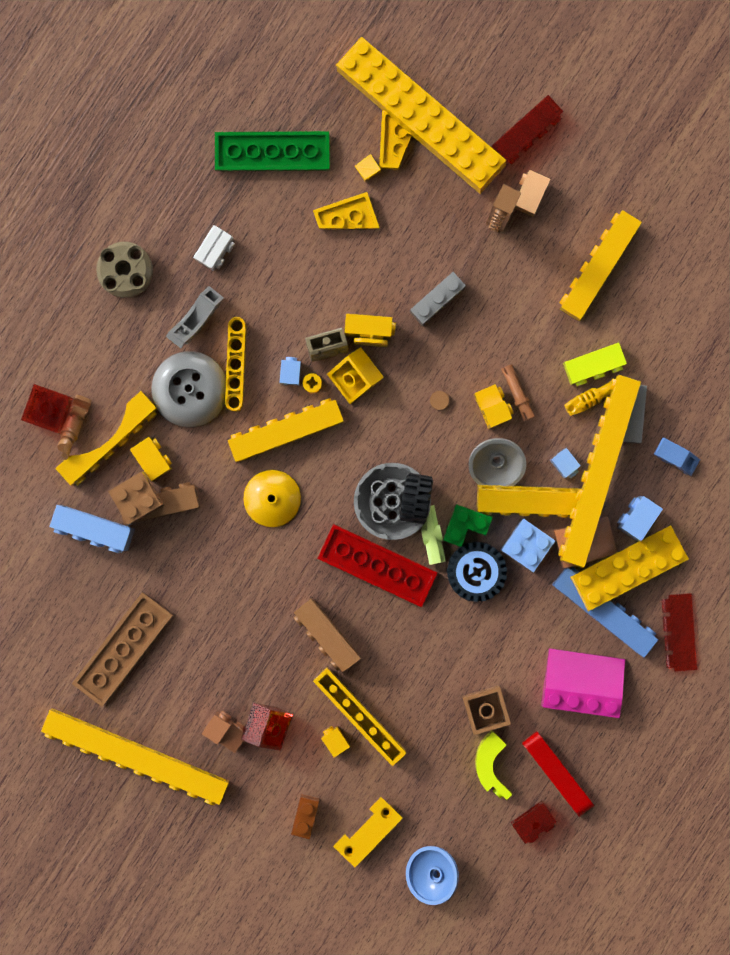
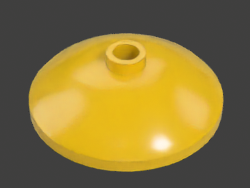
[244,470,301,527]

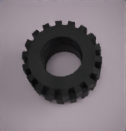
[399,473,433,525]

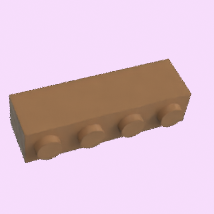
[121,482,200,525]

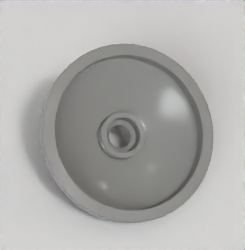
[468,438,526,486]

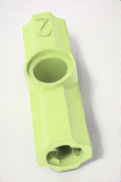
[421,505,446,565]

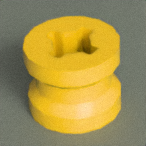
[303,373,322,393]

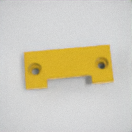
[333,797,403,867]

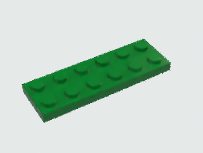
[215,131,330,171]

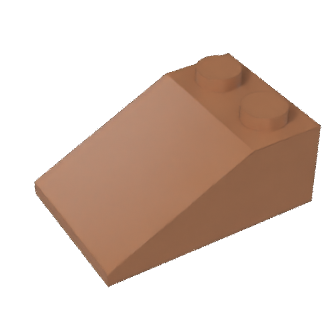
[552,516,617,568]

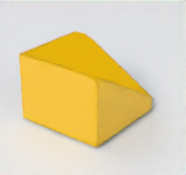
[355,154,381,182]

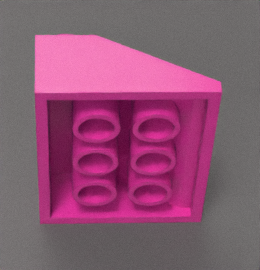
[541,648,625,718]

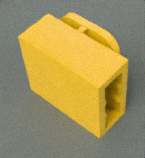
[344,314,396,347]

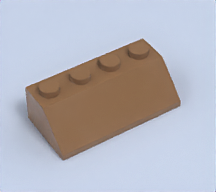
[294,597,361,672]

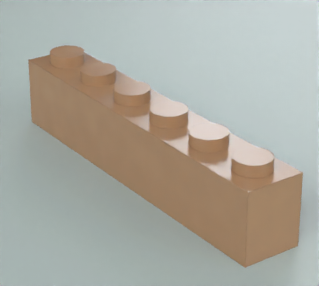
[486,184,521,233]

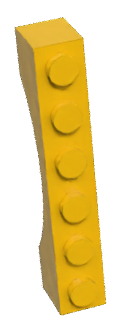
[55,391,157,486]

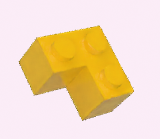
[473,384,514,429]

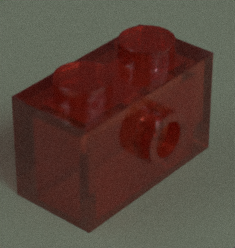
[511,800,557,844]

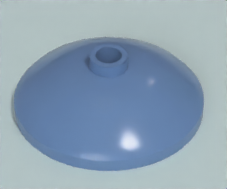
[406,846,459,905]

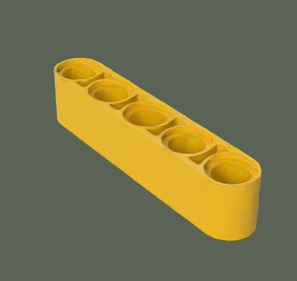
[225,317,247,412]

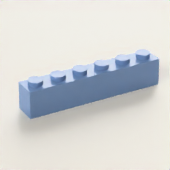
[552,567,658,657]

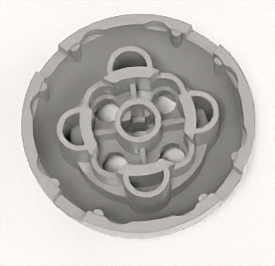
[151,351,226,428]
[354,463,431,540]

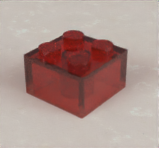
[21,384,73,434]
[241,703,293,751]

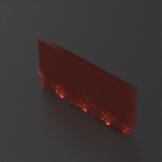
[661,593,697,672]

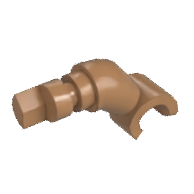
[57,395,92,460]

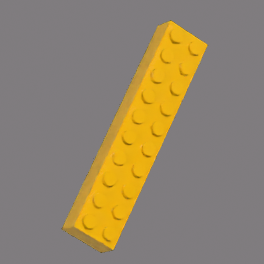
[336,37,506,194]

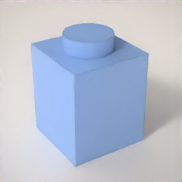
[280,357,301,386]
[550,448,580,479]

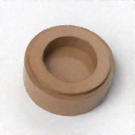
[430,391,449,410]

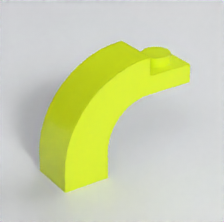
[475,730,512,800]

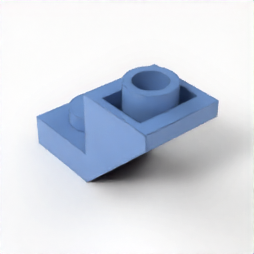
[654,438,700,476]

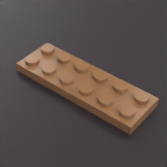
[72,592,173,707]

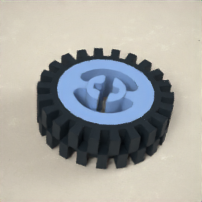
[447,542,507,602]

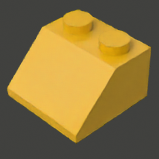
[327,347,384,404]

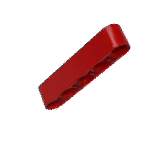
[522,731,594,818]

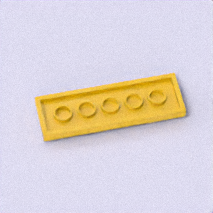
[570,525,689,611]

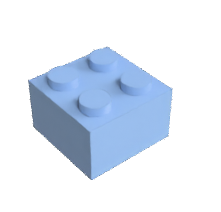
[617,496,663,541]
[501,519,555,572]

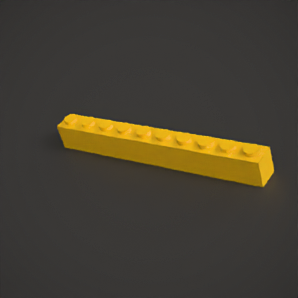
[558,375,641,568]
[41,708,229,806]

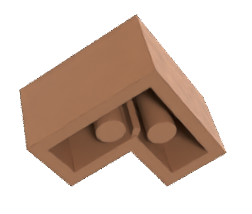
[202,711,249,753]

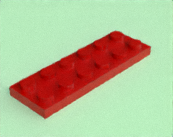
[317,524,438,607]

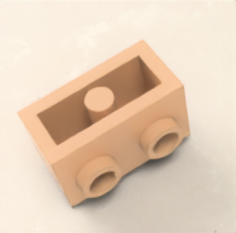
[514,170,550,217]

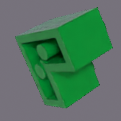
[443,504,493,547]

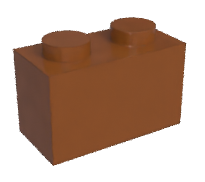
[291,794,320,839]

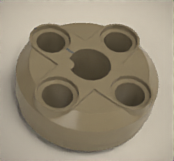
[96,242,153,298]

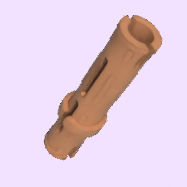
[501,364,535,422]

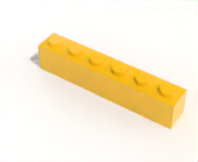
[559,210,642,321]
[227,398,344,463]
[476,485,582,518]
[313,666,406,767]

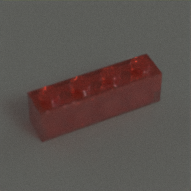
[491,95,564,165]

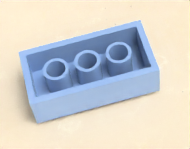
[49,505,135,553]

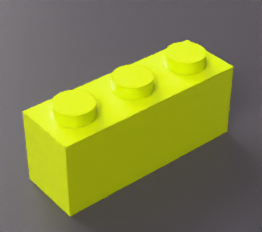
[563,342,627,386]

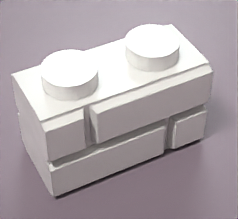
[193,225,235,271]

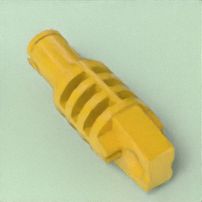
[564,381,612,416]

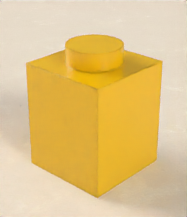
[321,726,350,758]

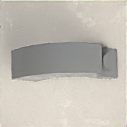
[166,286,224,348]

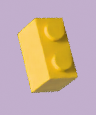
[130,437,172,482]

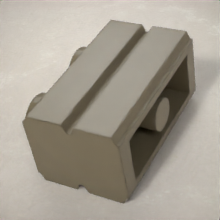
[305,328,348,362]

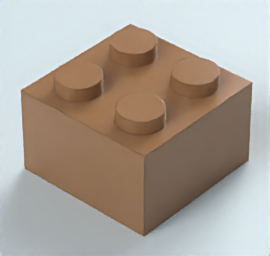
[108,472,164,525]
[462,685,511,735]

